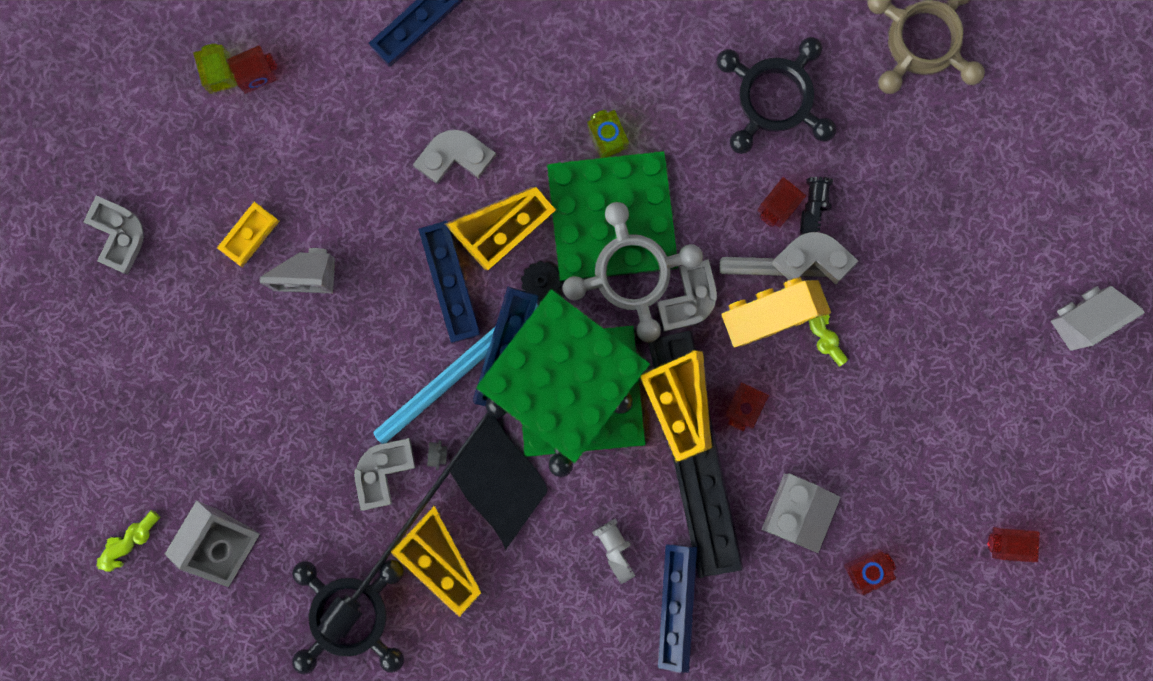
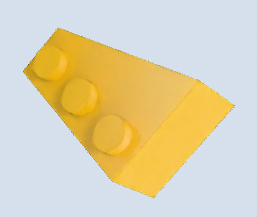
[445,187,556,270]
[721,277,831,348]
[641,351,712,462]
[391,506,481,617]

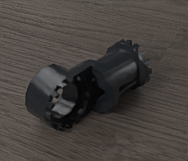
[800,176,833,235]

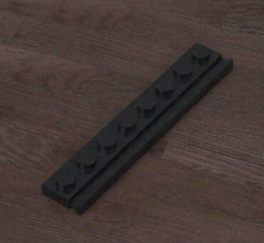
[648,330,744,578]

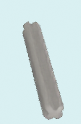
[719,257,827,277]

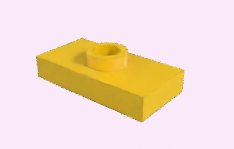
[217,201,279,268]

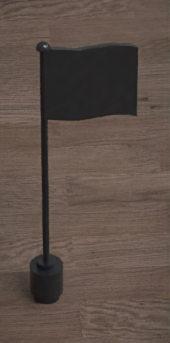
[317,412,548,643]

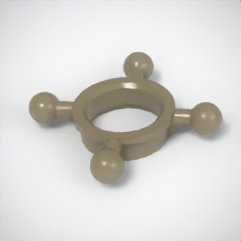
[867,0,985,94]

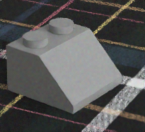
[1051,286,1145,351]
[761,474,841,553]
[165,500,260,587]

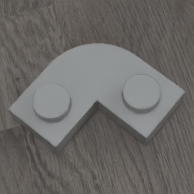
[413,130,496,185]
[84,195,144,275]
[772,232,858,284]
[657,260,717,332]
[354,438,416,511]

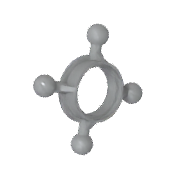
[563,202,703,342]

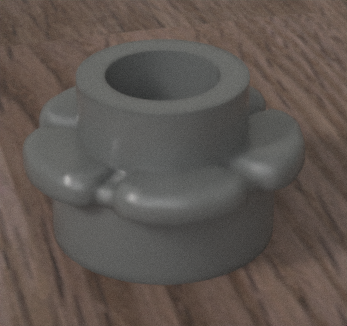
[427,440,447,470]

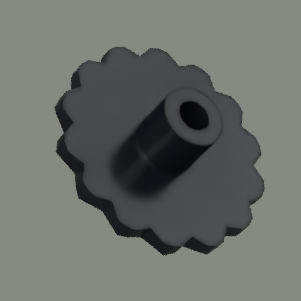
[521,261,562,302]

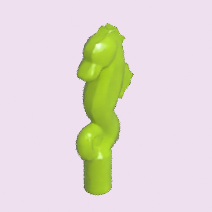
[809,314,849,367]
[96,510,161,572]

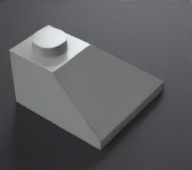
[260,248,335,293]

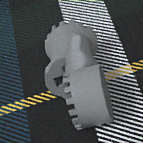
[592,518,635,585]

